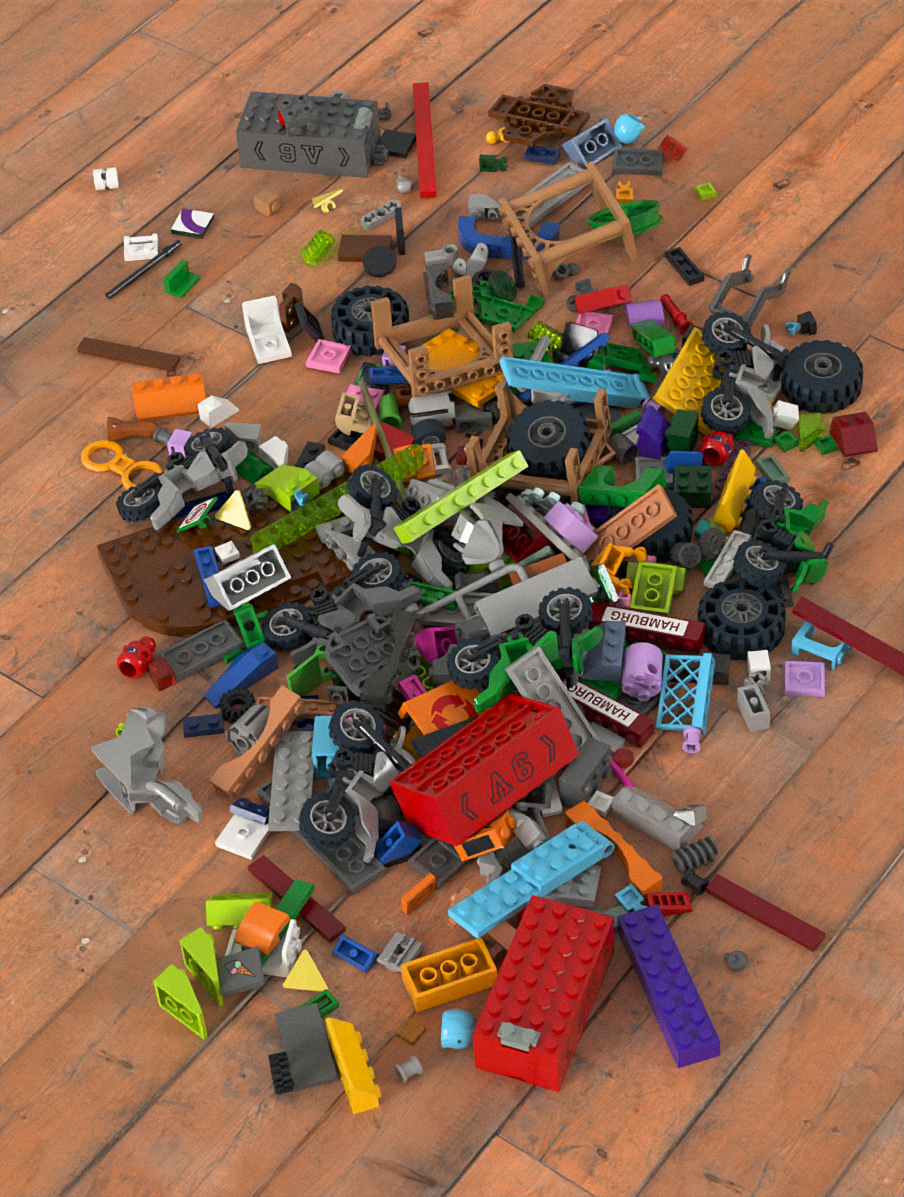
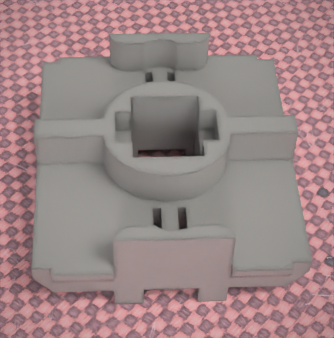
[376,932,424,973]

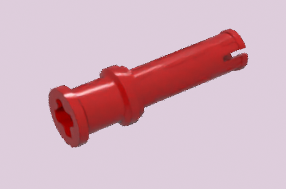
[659,294,693,335]

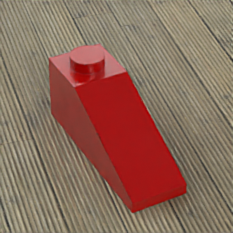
[574,284,632,314]

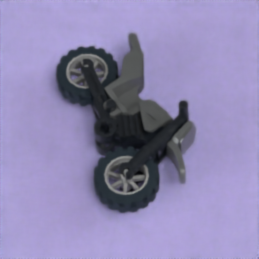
[261,552,422,665]

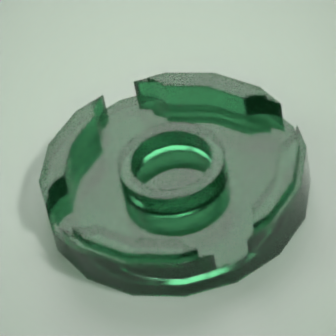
[487,270,517,302]

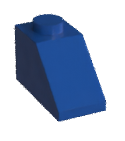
[374,821,423,864]

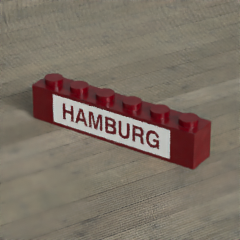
[588,602,705,653]
[555,670,654,748]

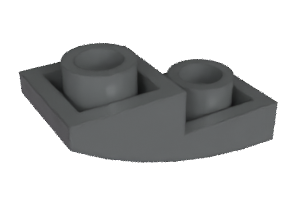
[327,685,352,703]

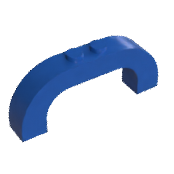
[458,216,559,260]

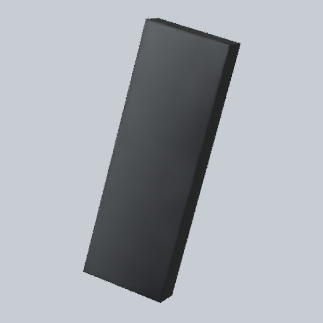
[665,247,704,286]

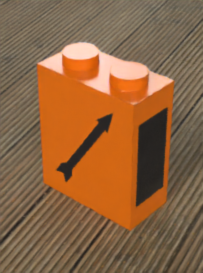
[453,810,517,861]

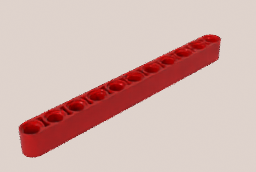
[413,82,437,198]

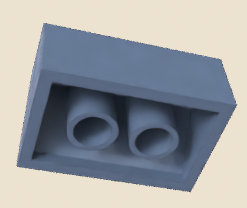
[562,118,622,169]
[582,620,626,682]

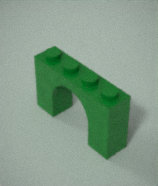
[578,465,667,507]

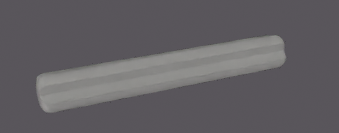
[517,335,551,393]

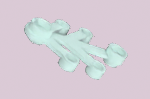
[520,488,586,517]

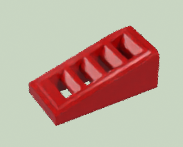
[646,892,693,917]

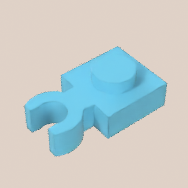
[614,883,647,913]

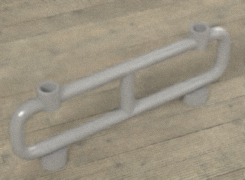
[397,559,529,647]

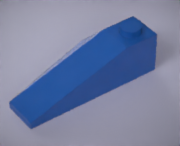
[204,643,278,709]

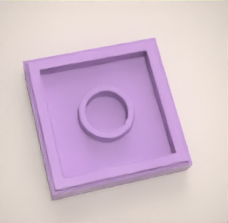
[784,661,825,697]

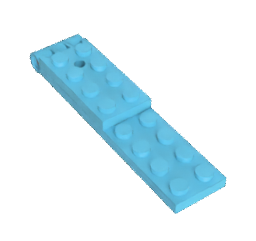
[499,356,650,409]
[448,821,614,939]

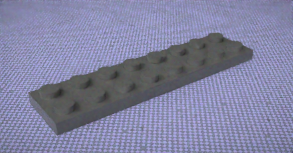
[256,779,386,894]

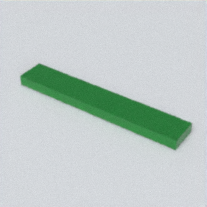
[261,879,315,967]

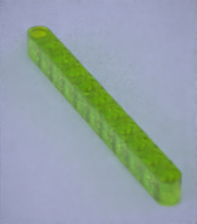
[250,444,425,553]

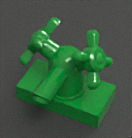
[233,603,270,648]

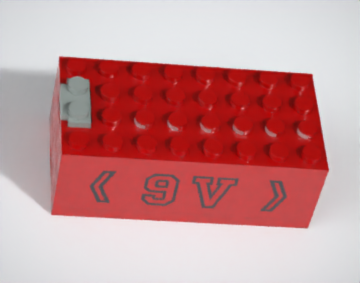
[389,693,579,846]
[473,895,615,1092]

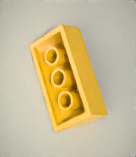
[711,449,756,533]
[325,1017,381,1115]

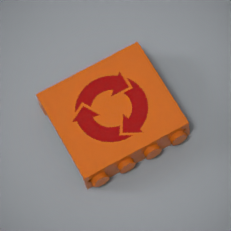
[398,681,490,735]

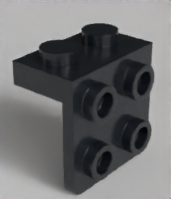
[552,321,599,368]

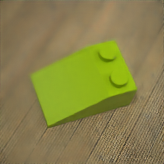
[255,464,320,512]
[629,561,677,616]
[179,927,223,1007]
[153,964,208,1040]

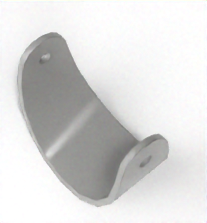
[452,243,489,278]

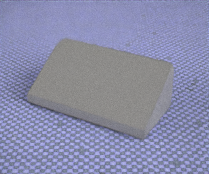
[674,804,707,827]

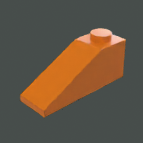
[341,424,377,474]

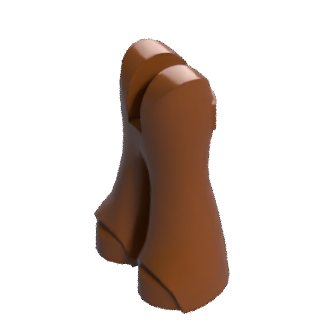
[107,417,158,441]

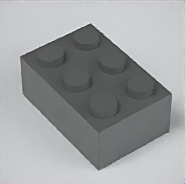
[559,737,612,809]

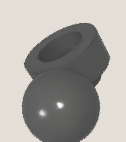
[552,263,580,281]

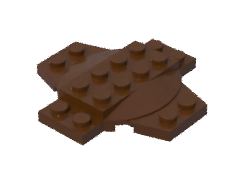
[488,84,590,147]

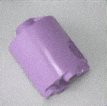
[622,643,663,702]

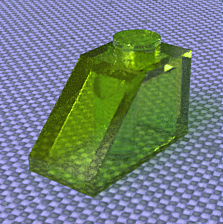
[798,413,825,452]

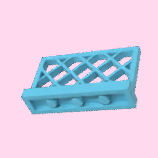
[656,653,715,734]

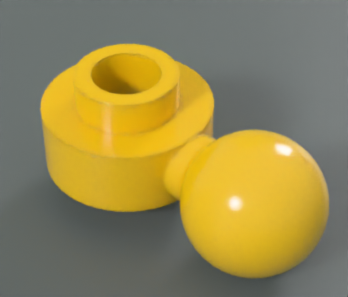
[486,127,509,144]

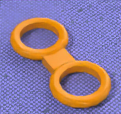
[81,440,163,490]

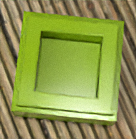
[695,182,717,201]

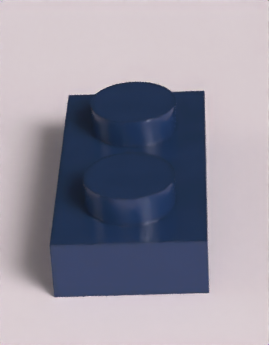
[524,146,560,165]
[183,713,224,738]
[229,798,270,825]

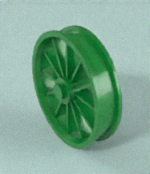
[587,200,663,239]

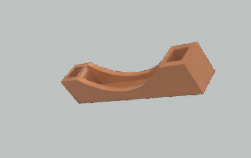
[209,686,306,800]

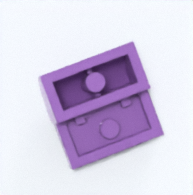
[624,300,665,330]

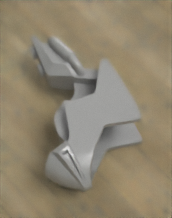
[405,479,524,565]
[91,707,203,825]

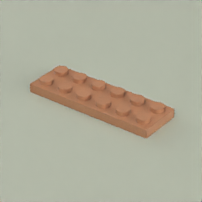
[580,484,677,565]

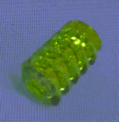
[301,230,335,266]
[527,320,563,353]

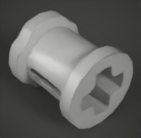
[394,1055,423,1083]

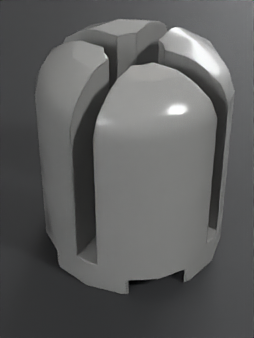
[408,390,456,427]
[225,704,270,757]

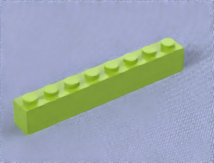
[393,450,529,544]

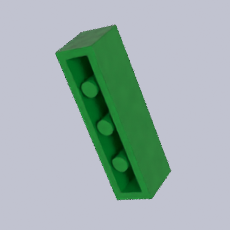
[631,319,677,357]

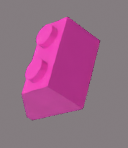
[414,626,459,665]

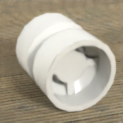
[93,167,119,191]

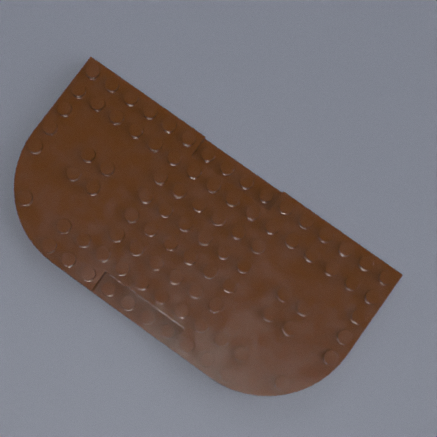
[97,455,402,637]

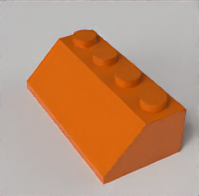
[132,372,206,421]

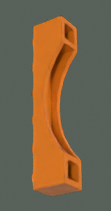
[565,801,663,903]

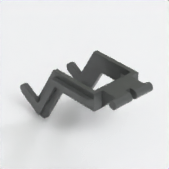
[709,254,790,337]

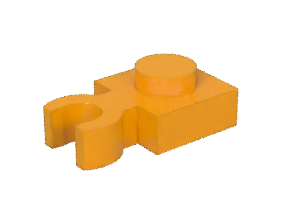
[616,181,633,204]

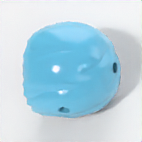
[614,113,645,144]
[441,1009,477,1049]

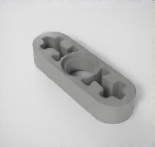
[361,200,402,231]

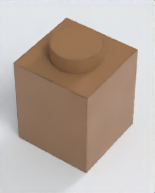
[254,188,281,217]

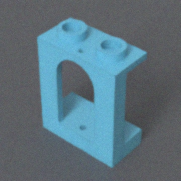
[791,621,852,670]

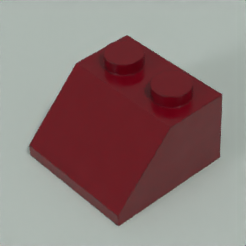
[829,411,878,457]

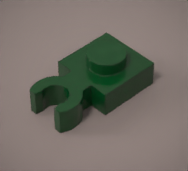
[479,154,508,172]

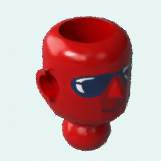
[700,431,734,466]
[117,636,156,679]

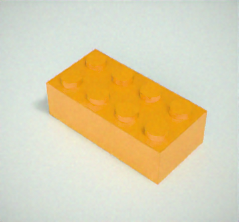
[401,937,497,1013]

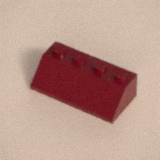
[502,503,556,563]

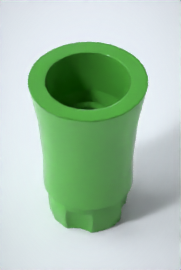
[379,394,403,430]

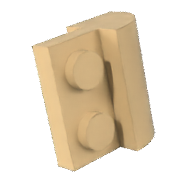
[335,392,376,435]

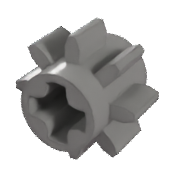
[744,672,769,696]

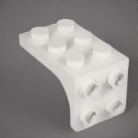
[242,296,292,364]
[225,919,302,977]

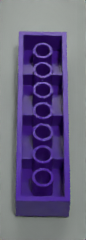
[617,904,720,1068]

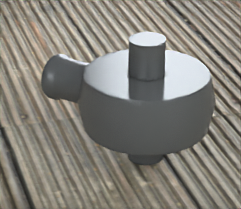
[724,951,748,971]

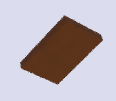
[338,235,392,262]

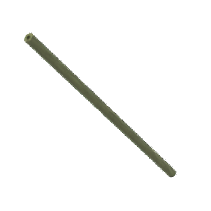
[358,379,411,508]

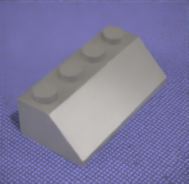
[204,544,291,611]
[612,786,703,851]

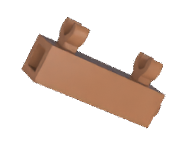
[447,887,517,961]

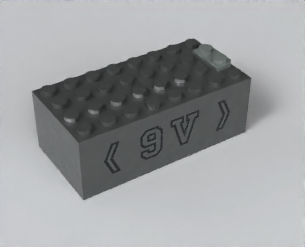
[236,91,381,178]

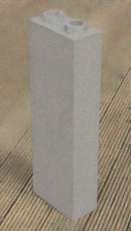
[474,557,599,638]

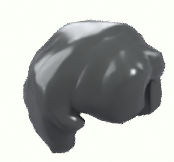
[370,795,402,830]

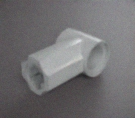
[424,244,459,267]

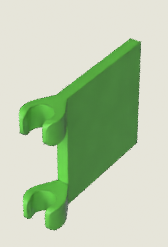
[286,645,332,698]

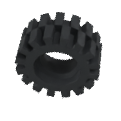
[219,687,255,724]
[268,1051,293,1095]

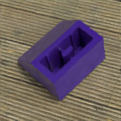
[636,405,670,460]

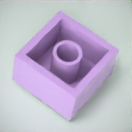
[544,501,599,553]

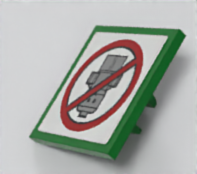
[177,497,218,533]

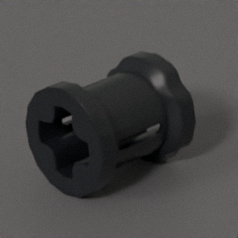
[681,868,709,896]

